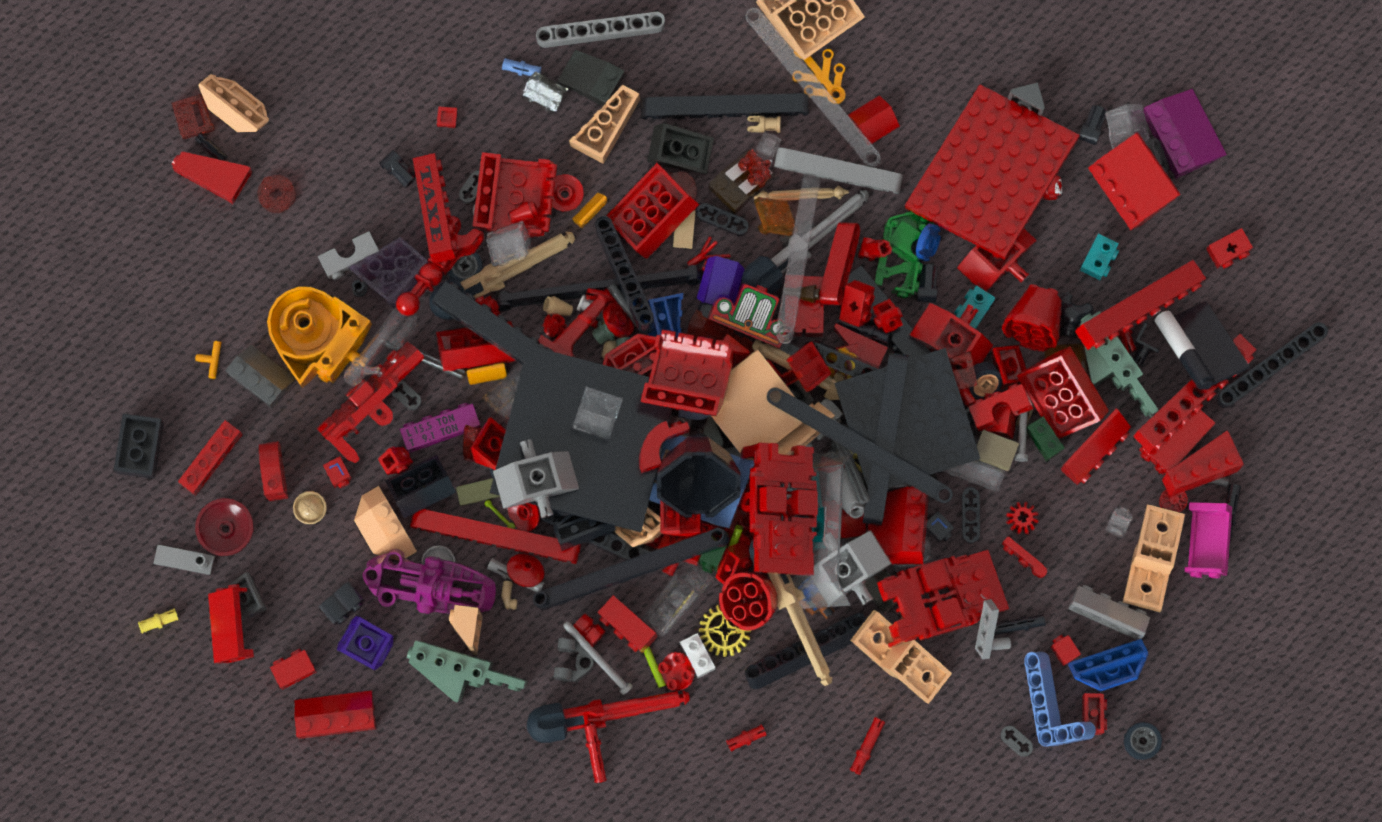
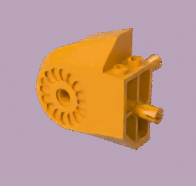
[267,287,372,388]

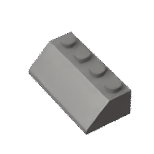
[1068,585,1150,640]

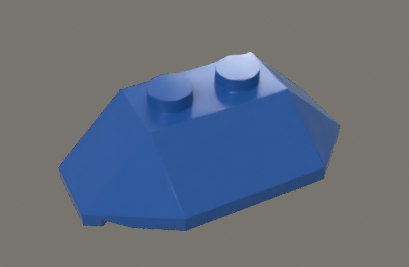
[1068,639,1148,691]

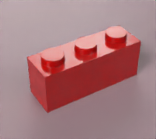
[597,595,658,654]

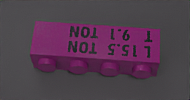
[400,403,481,453]

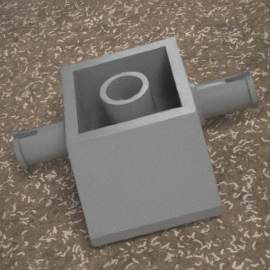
[493,439,579,518]
[811,531,892,605]

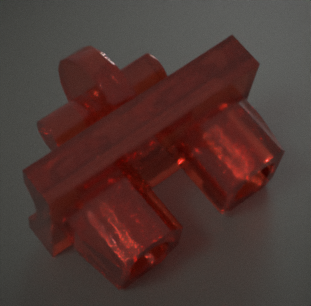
[738,149,771,188]
[463,425,482,462]

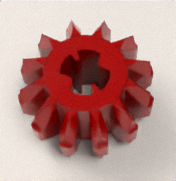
[1006,502,1039,535]

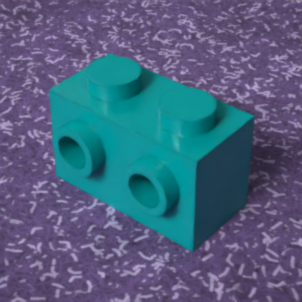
[1080,234,1119,280]
[954,285,995,329]

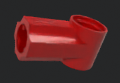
[858,237,892,261]

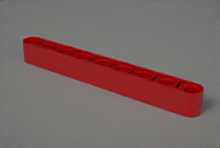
[410,509,581,564]

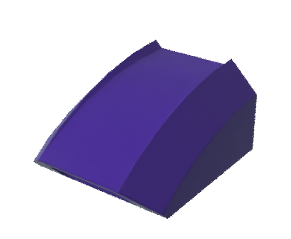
[696,256,745,305]
[337,616,393,670]

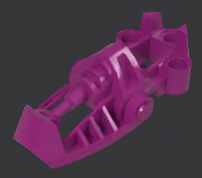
[363,549,496,614]

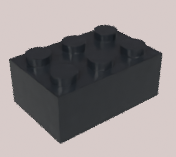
[114,414,164,479]
[385,455,456,518]

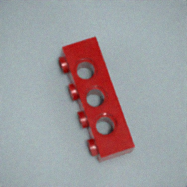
[178,420,243,496]

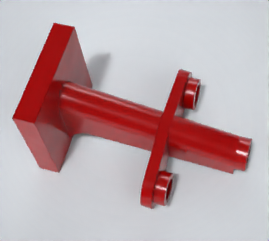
[538,295,608,358]
[766,341,832,393]

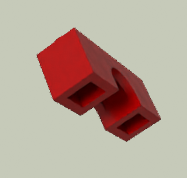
[969,384,1033,431]

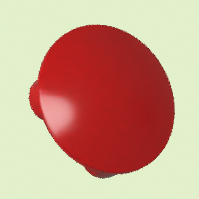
[658,652,695,691]

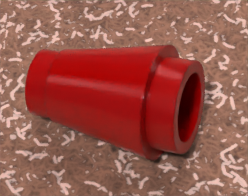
[509,201,539,223]

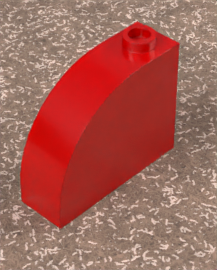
[259,441,288,502]

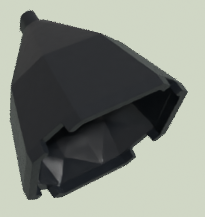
[657,429,741,518]

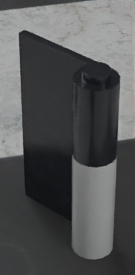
[1155,301,1250,390]

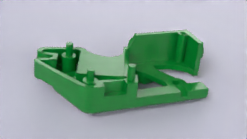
[874,212,933,298]

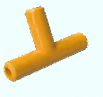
[195,341,221,379]

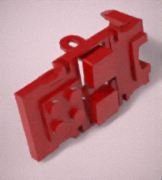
[316,341,424,463]
[741,442,818,576]
[877,550,1009,648]

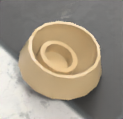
[293,491,327,524]

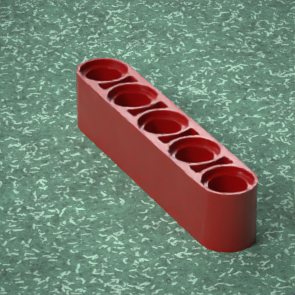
[819,222,860,305]

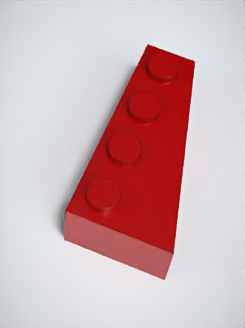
[1162,430,1244,497]

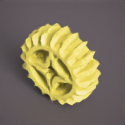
[699,605,751,657]

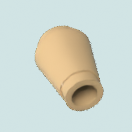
[543,296,573,316]

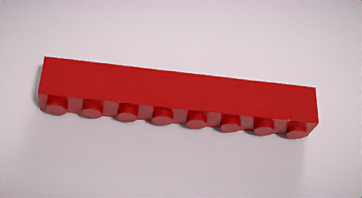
[1075,260,1206,350]

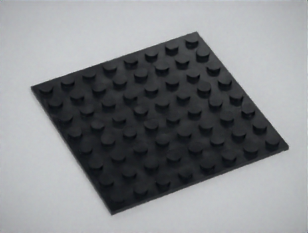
[490,345,672,533]

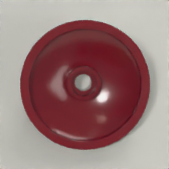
[195,498,254,556]

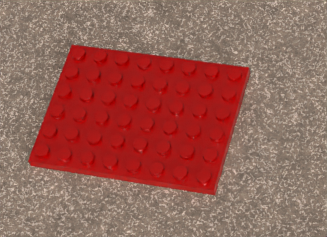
[905,85,1079,260]

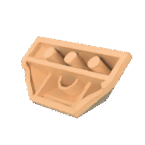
[198,74,269,132]
[354,486,417,561]
[614,507,662,547]

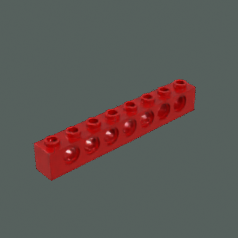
[1133,334,1256,453]

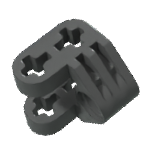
[553,638,595,683]

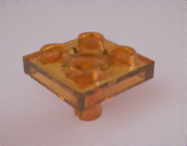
[754,197,798,236]

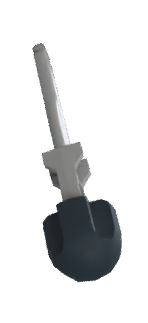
[742,190,869,295]

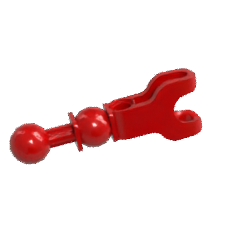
[396,216,484,316]

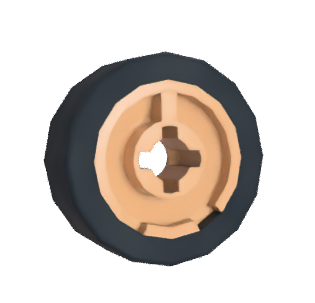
[964,362,1002,400]

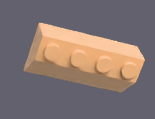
[777,402,835,455]
[449,605,483,655]

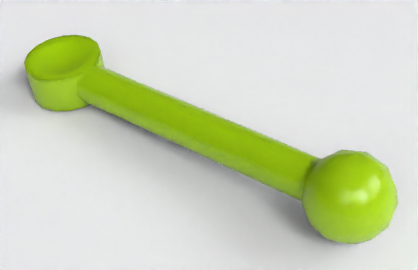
[484,500,515,529]

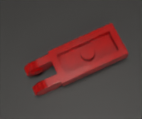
[1001,537,1048,578]

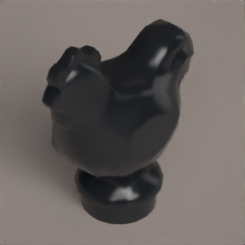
[1060,292,1094,338]

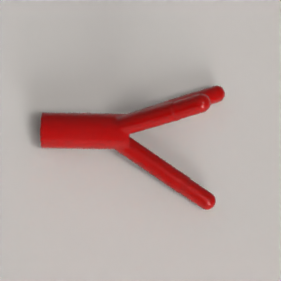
[687,237,731,266]

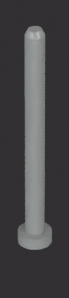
[1014,394,1029,462]
[563,621,633,695]

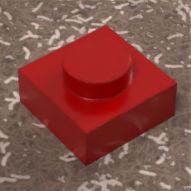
[437,106,458,128]

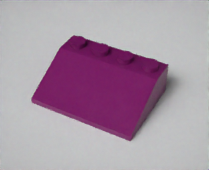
[1142,89,1227,179]

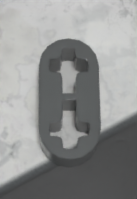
[1145,138,1169,172]
[459,171,479,204]
[391,380,422,411]
[1000,726,1033,757]

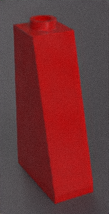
[172,152,252,204]

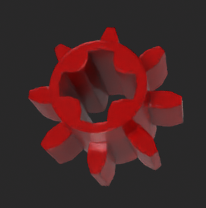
[542,314,567,337]

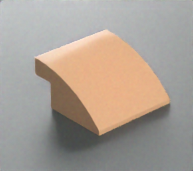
[756,0,865,60]
[711,349,803,460]

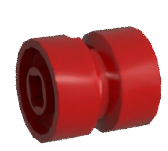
[573,613,606,647]

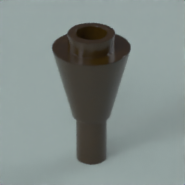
[784,285,820,304]

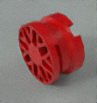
[1159,490,1188,513]

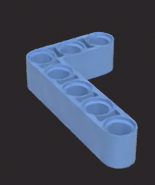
[1025,652,1096,746]

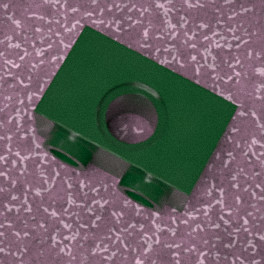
[1027,416,1065,462]

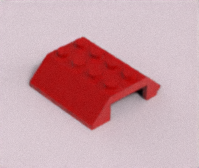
[473,152,557,238]
[641,329,734,417]

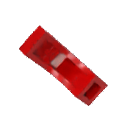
[639,421,690,473]

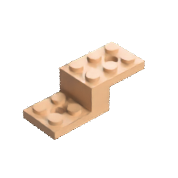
[1123,504,1185,612]
[850,610,952,704]

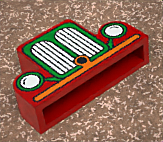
[708,284,787,348]

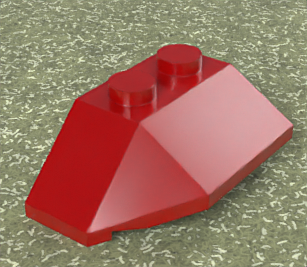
[603,334,656,376]

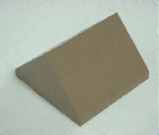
[977,430,1019,471]

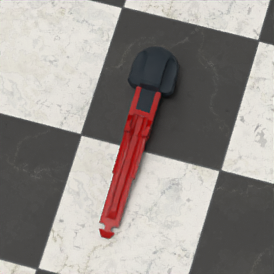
[527,691,690,743]

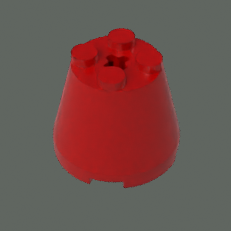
[1002,284,1062,351]
[719,571,778,630]

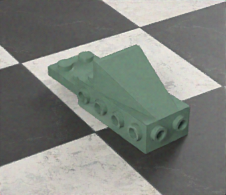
[1080,311,1159,418]
[407,640,528,702]

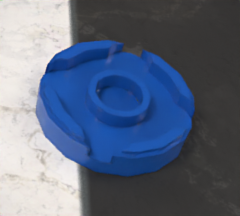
[916,223,941,261]

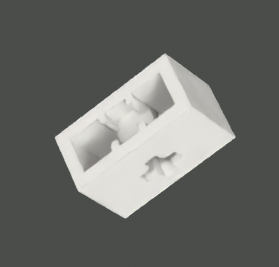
[680,633,715,678]

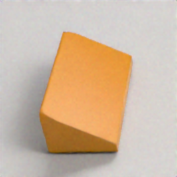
[572,193,607,228]
[467,363,507,385]

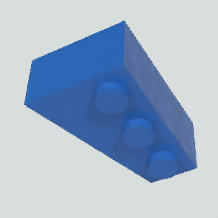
[641,293,683,338]

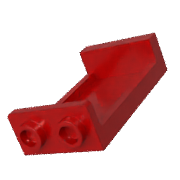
[1139,403,1215,475]
[208,584,254,663]

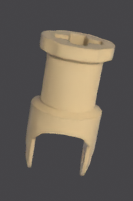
[747,116,780,133]

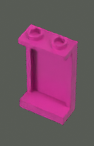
[1185,502,1232,578]

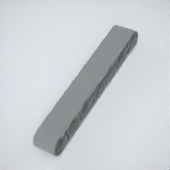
[536,12,665,48]
[774,148,903,194]

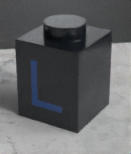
[926,511,954,543]

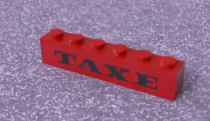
[413,153,458,264]

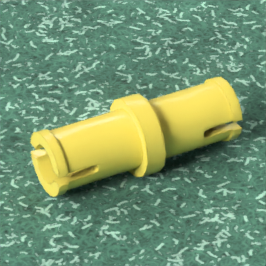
[138,608,179,633]

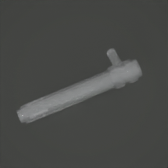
[344,306,407,386]

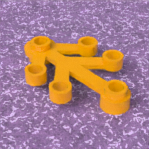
[792,49,846,104]

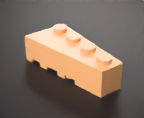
[569,85,640,164]

